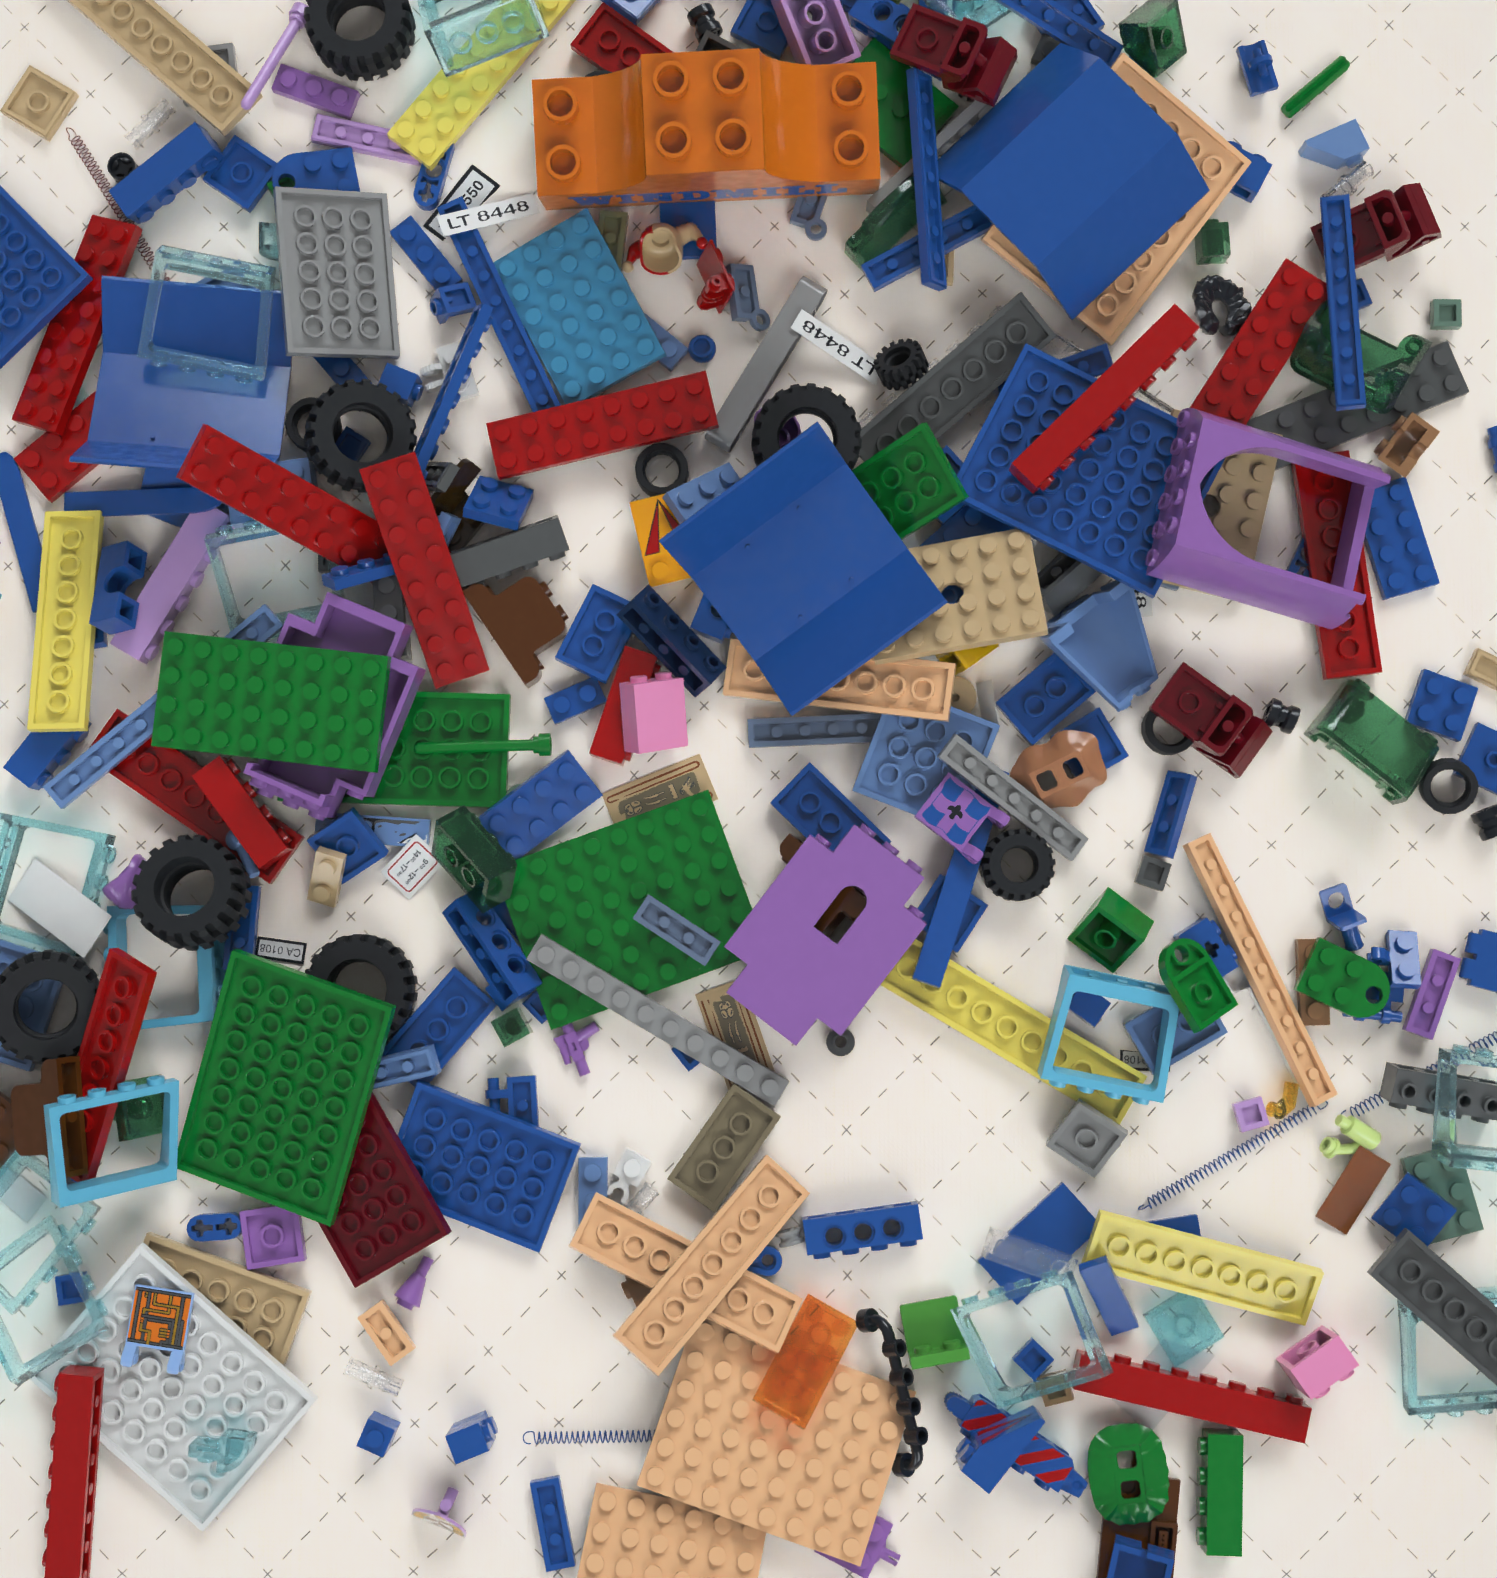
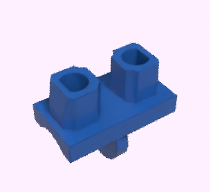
[1236,40,1279,97]

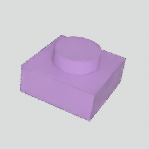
[1231,1096,1270,1133]

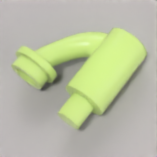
[1319,1114,1381,1159]

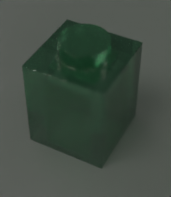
[1194,219,1231,265]
[491,1007,533,1048]

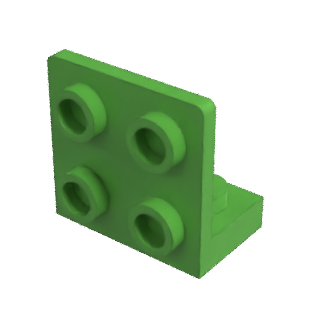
[900,1295,970,1370]

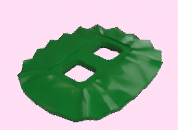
[1088,1423,1169,1525]

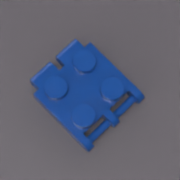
[1459,929,1497,993]

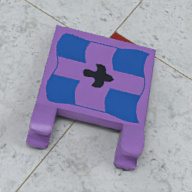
[914,772,1010,864]

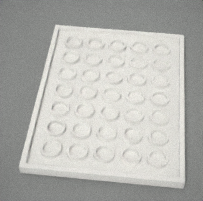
[27,1242,319,1532]

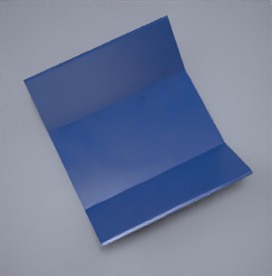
[938,43,1210,320]
[69,275,292,470]
[659,421,948,716]

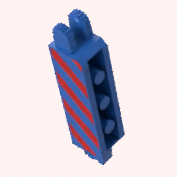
[944,1391,1088,1498]

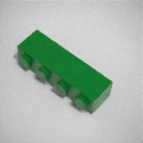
[1196,1428,1244,1557]

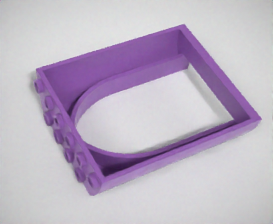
[1146,408,1391,630]

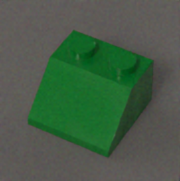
[1067,887,1154,973]

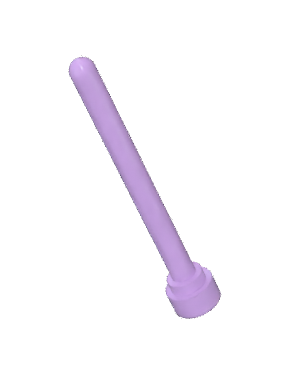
[241,2,308,110]

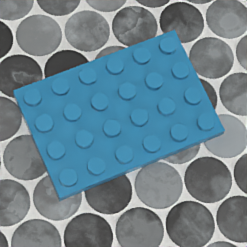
[493,208,667,404]

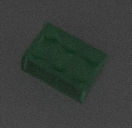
[431,805,517,913]

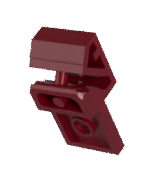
[889,3,1018,107]
[1310,183,1442,269]
[1148,662,1273,779]

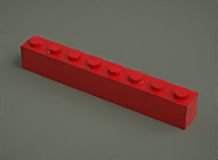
[1009,304,1200,494]
[1070,1347,1312,1444]
[42,1364,105,1578]

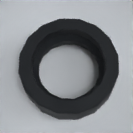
[285,397,342,453]
[635,443,689,497]
[1141,710,1194,755]
[1418,758,1478,814]

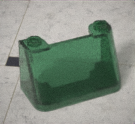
[1290,300,1433,414]
[1303,679,1440,805]

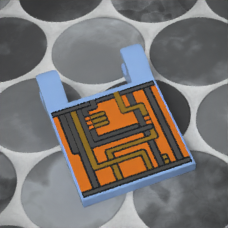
[120,1284,195,1375]

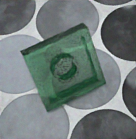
[113,1074,164,1142]

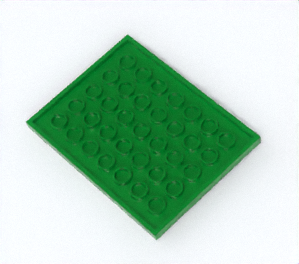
[493,790,752,1030]
[177,949,396,1227]

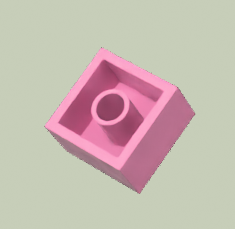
[1276,1325,1359,1400]

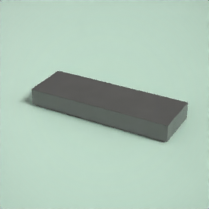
[425,462,460,493]

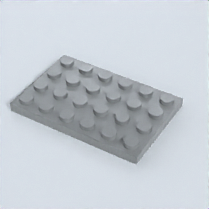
[273,186,400,359]

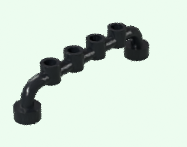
[856,1308,928,1477]

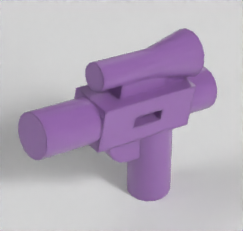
[553,1021,600,1077]

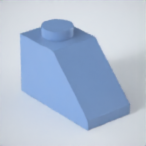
[1298,118,1370,170]

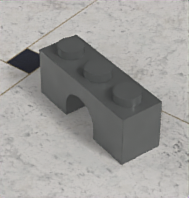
[372,575,412,661]

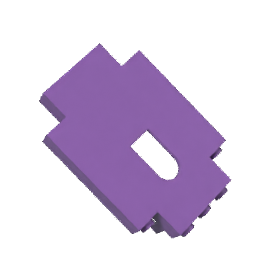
[243,591,426,821]
[724,823,927,1046]

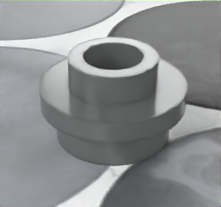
[826,1029,855,1056]

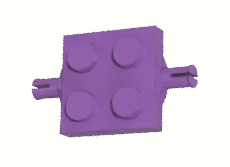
[814,1515,901,1578]

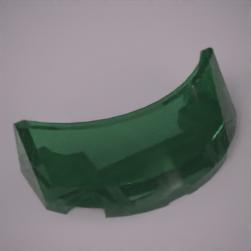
[844,176,948,272]

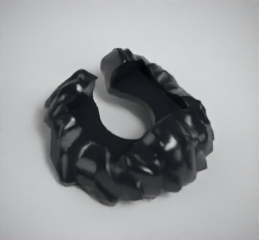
[1192,275,1252,336]

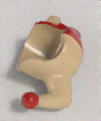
[621,222,708,275]

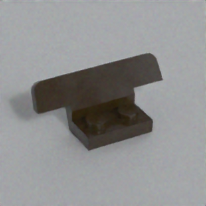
[431,458,484,553]

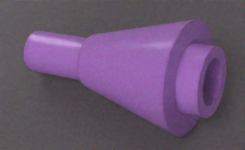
[394,1255,434,1311]

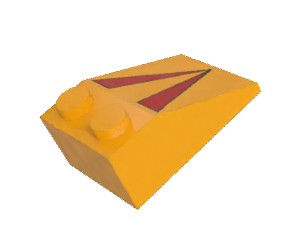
[629,494,691,587]

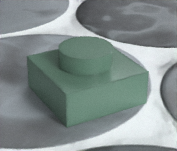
[1430,299,1462,330]

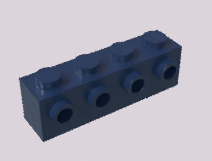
[616,584,727,698]

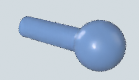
[225,830,260,878]

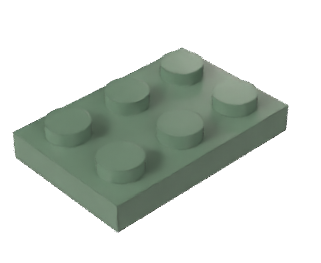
[1400,1144,1484,1245]

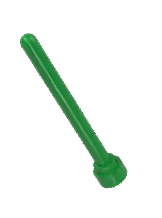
[414,733,552,756]

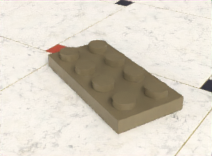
[667,1083,781,1213]

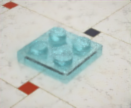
[1143,1292,1225,1368]

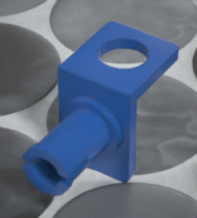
[1319,883,1367,951]

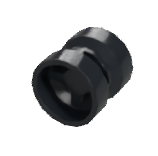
[687,3,723,43]
[107,152,139,183]
[1262,698,1301,735]
[1470,804,1497,841]

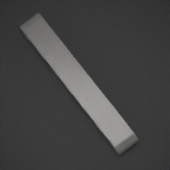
[704,275,828,453]

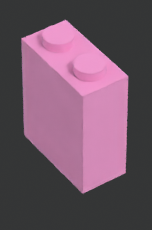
[619,672,688,754]

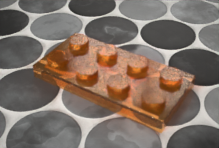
[752,1294,857,1430]

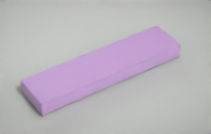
[311,113,421,166]

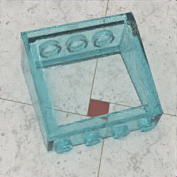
[417,0,550,77]

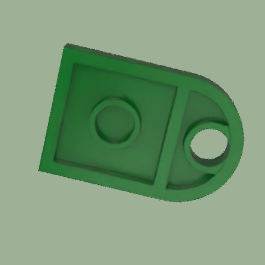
[1293,937,1390,1018]
[1158,938,1239,1033]

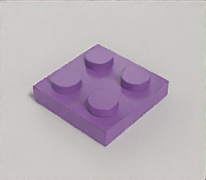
[239,1205,307,1270]

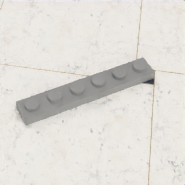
[866,100,993,218]
[937,734,1089,861]

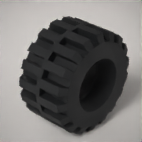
[980,828,1056,902]

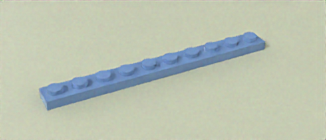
[43,604,284,809]

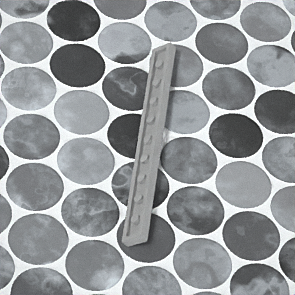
[526,933,789,1107]

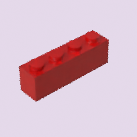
[589,645,662,766]
[192,755,293,870]

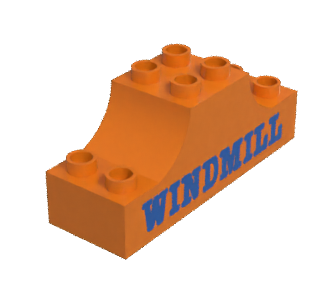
[532,48,881,210]

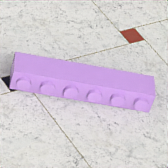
[110,508,234,665]

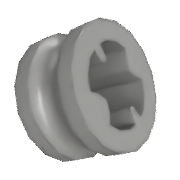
[776,1226,805,1248]

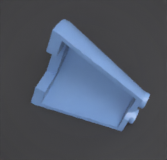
[1039,580,1159,712]

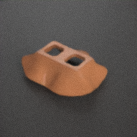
[1010,730,1107,809]

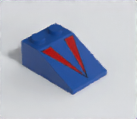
[955,1405,1045,1494]

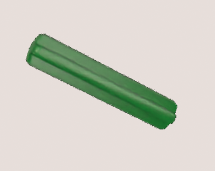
[1281,56,1350,118]

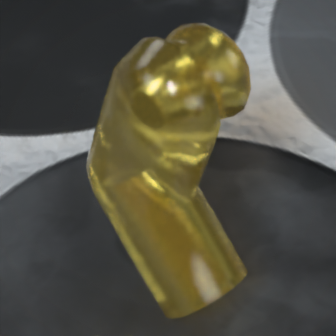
[1266,1081,1299,1119]

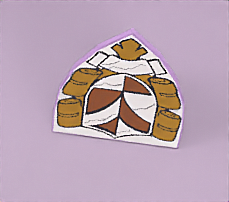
[411,1487,467,1538]

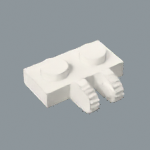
[419,341,480,402]

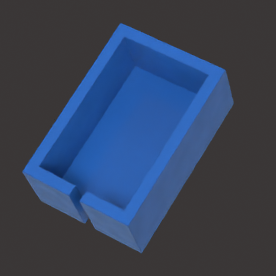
[1106,1534,1174,1578]

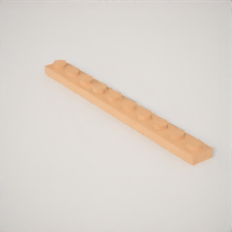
[1183,833,1338,1107]

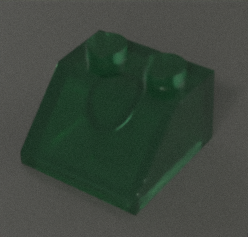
[1119,0,1187,77]

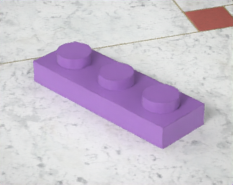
[271,63,361,120]
[1402,949,1461,1040]

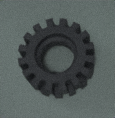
[873,338,929,391]

